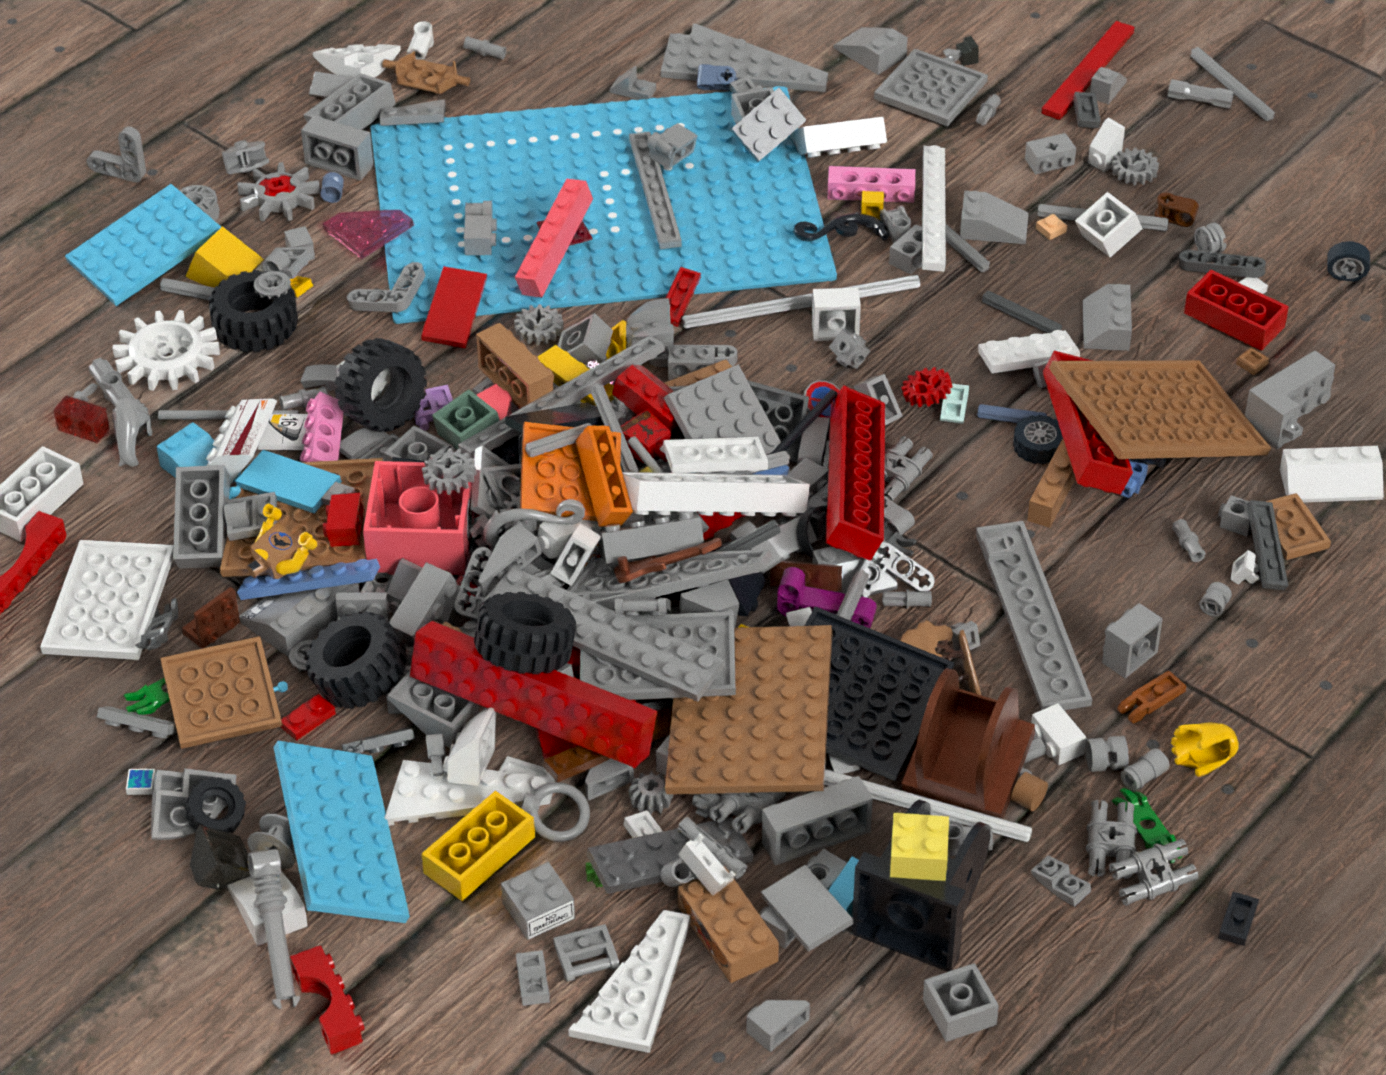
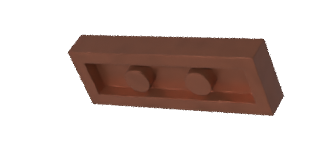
[770,561,842,591]

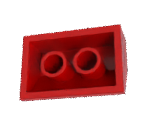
[612,365,679,432]

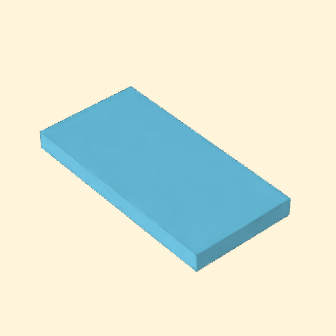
[235,450,342,514]

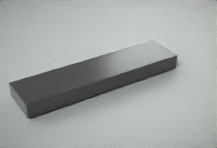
[1247,500,1288,590]

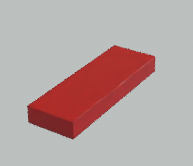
[666,267,701,327]

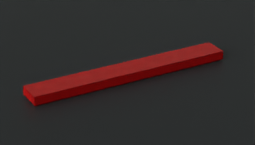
[1041,21,1135,120]

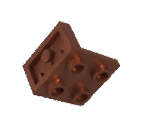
[182,587,240,649]

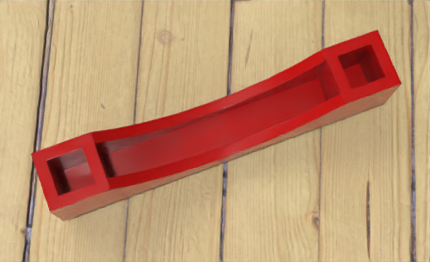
[0,511,67,615]

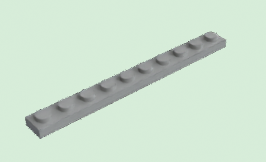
[458,336,665,459]

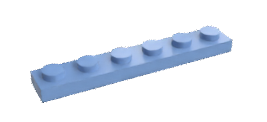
[237,559,380,600]

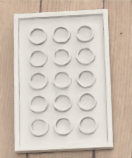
[40,540,174,660]

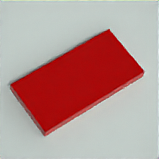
[421,266,487,348]

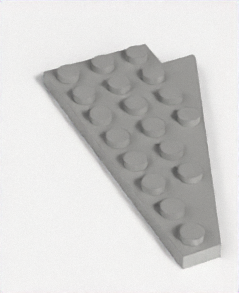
[661,24,828,92]
[567,549,772,608]

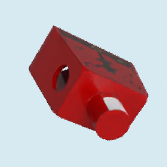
[620,409,671,463]

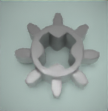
[692,793,721,818]

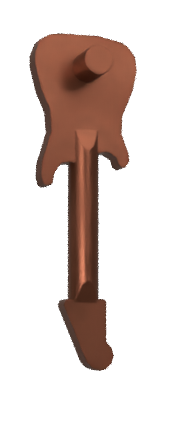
[614,538,722,583]

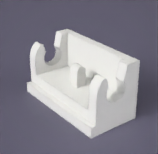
[678,833,736,896]

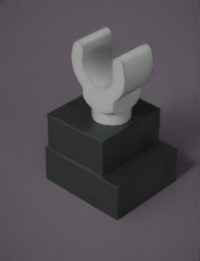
[943,36,979,66]

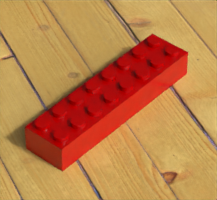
[1043,350,1133,495]

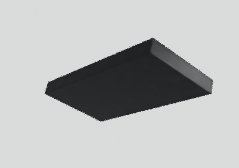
[505,402,604,434]

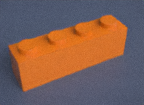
[575,426,633,527]

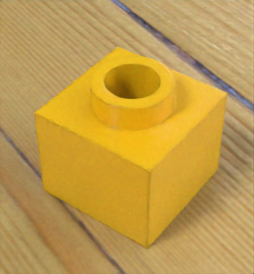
[861,191,884,220]

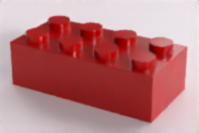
[1184,270,1289,351]

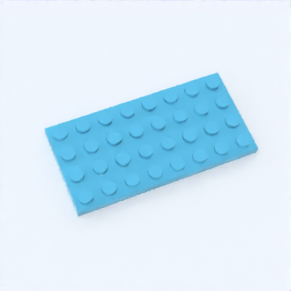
[274,741,410,923]

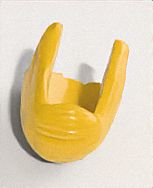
[1171,723,1239,777]

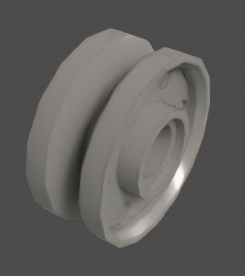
[179,185,220,221]

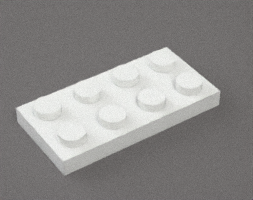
[978,330,1080,374]
[663,437,768,473]

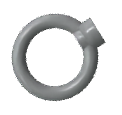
[521,782,590,842]

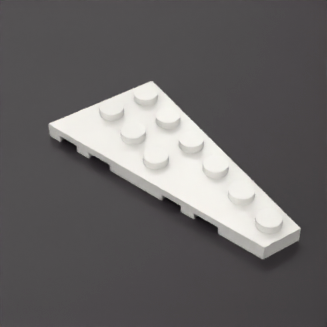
[385,760,555,826]
[569,910,690,1053]

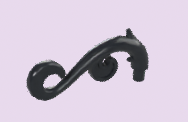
[793,212,889,242]

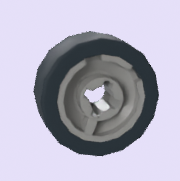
[1327,241,1370,282]

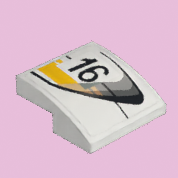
[258,414,308,450]

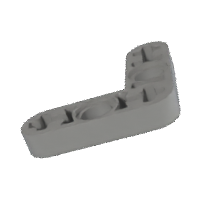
[86,126,146,182]
[347,262,425,312]
[844,542,934,598]
[454,547,492,621]

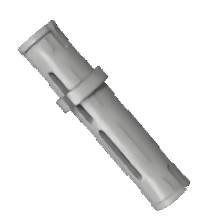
[677,817,747,879]

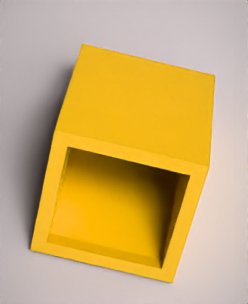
[186,226,264,288]

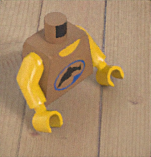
[246,504,317,579]

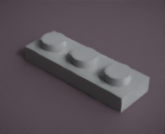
[97,706,177,738]

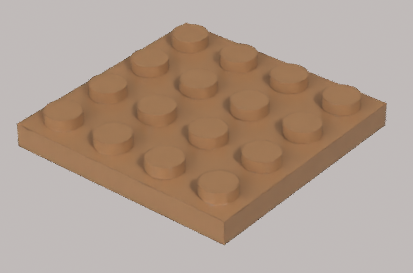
[160,636,282,749]

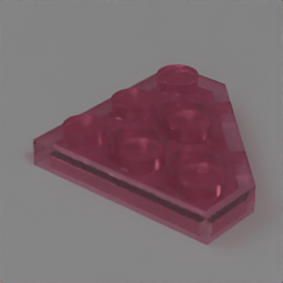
[323,209,414,259]

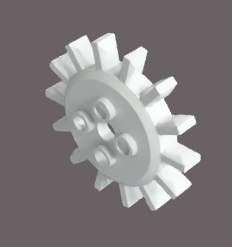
[113,310,220,391]

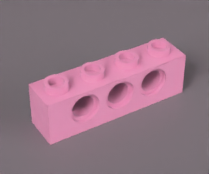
[827,166,916,203]
[300,392,344,462]

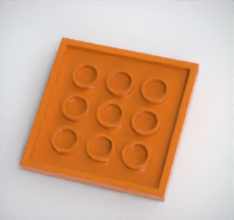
[520,422,621,521]

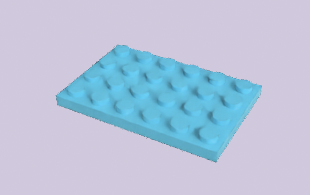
[65,184,221,306]

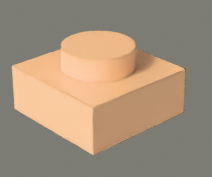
[1036,214,1067,240]

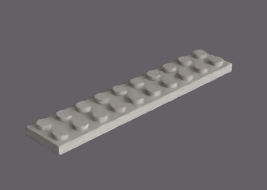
[976,521,1092,710]
[484,566,725,702]

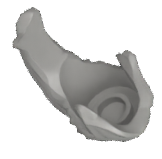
[112,397,153,467]

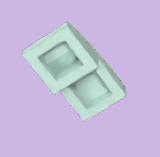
[940,384,969,423]

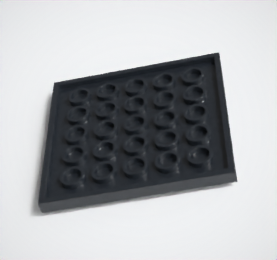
[804,606,955,781]

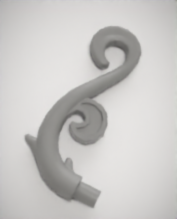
[483,499,585,551]

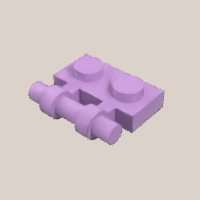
[414,385,453,431]

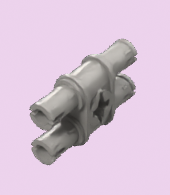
[884,436,933,501]
[710,792,786,834]
[1086,800,1137,879]
[1109,839,1198,906]

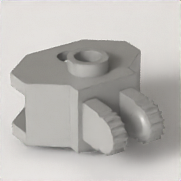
[222,140,269,174]

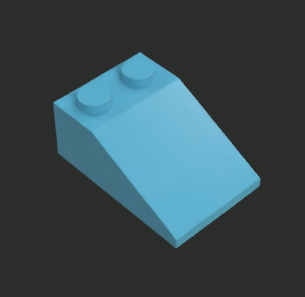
[157,422,241,484]

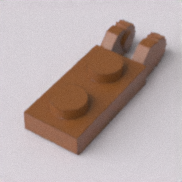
[1117,670,1186,724]

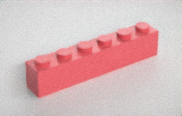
[515,179,593,298]

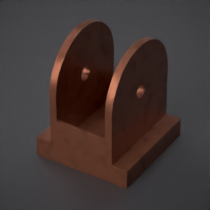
[902,668,1035,819]

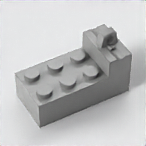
[1245,350,1335,449]

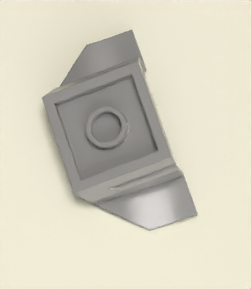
[626,298,674,349]

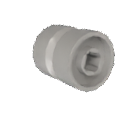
[1086,736,1129,772]

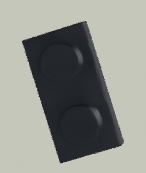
[1218,891,1259,946]

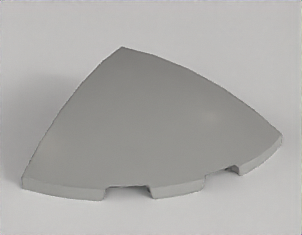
[151,769,237,840]

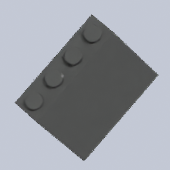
[747,380,809,463]

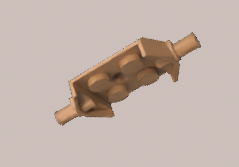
[383,52,470,94]

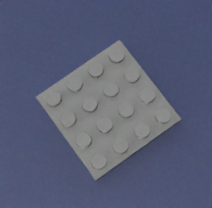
[874,49,988,126]
[664,364,781,455]

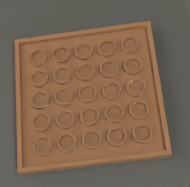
[220,458,383,577]

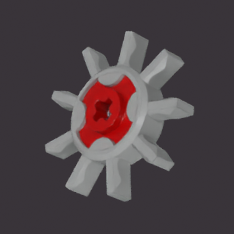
[237,162,320,221]

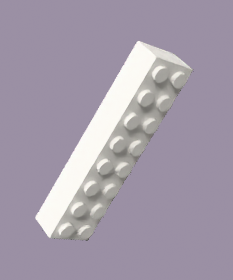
[622,472,810,516]

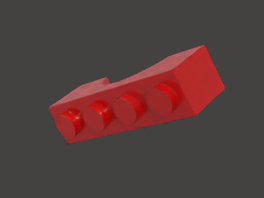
[290,945,365,1055]

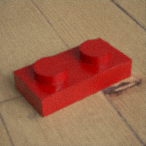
[280,694,336,741]

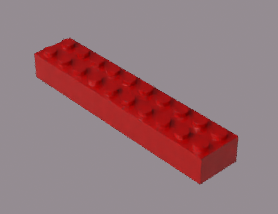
[826,385,885,561]
[410,621,657,768]

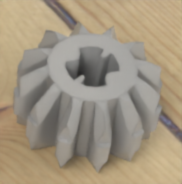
[629,770,673,815]

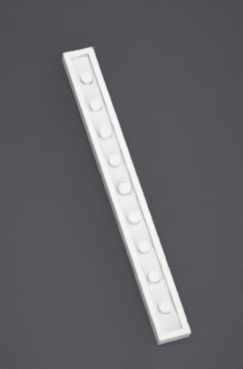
[922,145,946,272]

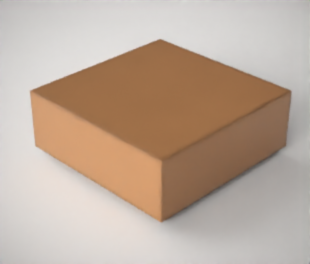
[1236,348,1269,375]

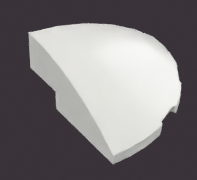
[313,44,401,78]

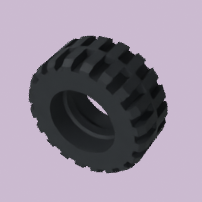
[209,270,298,352]
[335,338,427,432]
[474,592,576,674]
[305,611,407,709]

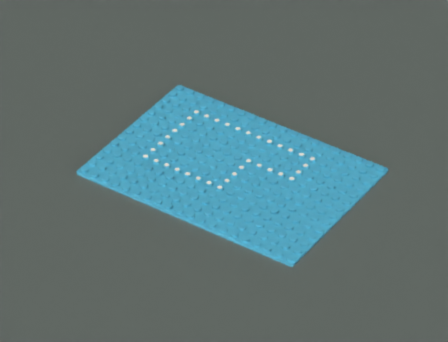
[371,86,837,324]

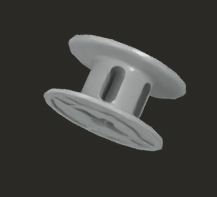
[247,814,296,869]

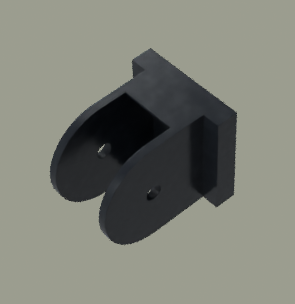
[851,799,991,972]

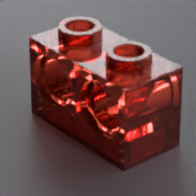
[53,395,110,443]

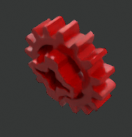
[901,367,953,407]

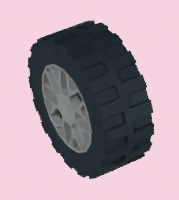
[1013,415,1064,464]

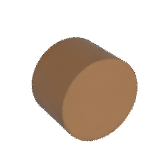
[1011,772,1048,811]

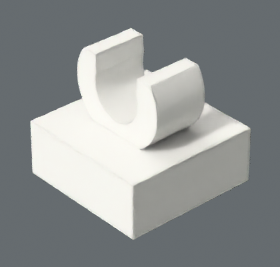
[1231,550,1259,584]

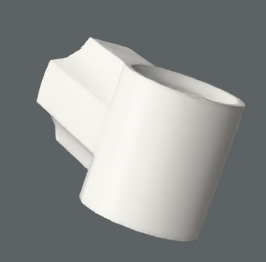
[407,21,434,60]

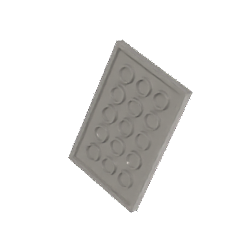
[580,611,736,700]

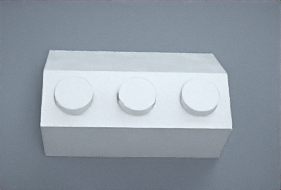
[444,707,496,786]

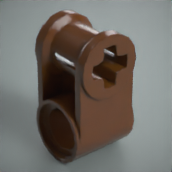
[1154,192,1199,227]

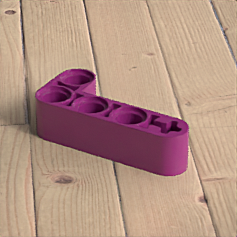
[777,567,877,628]

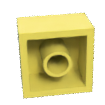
[890,813,949,881]

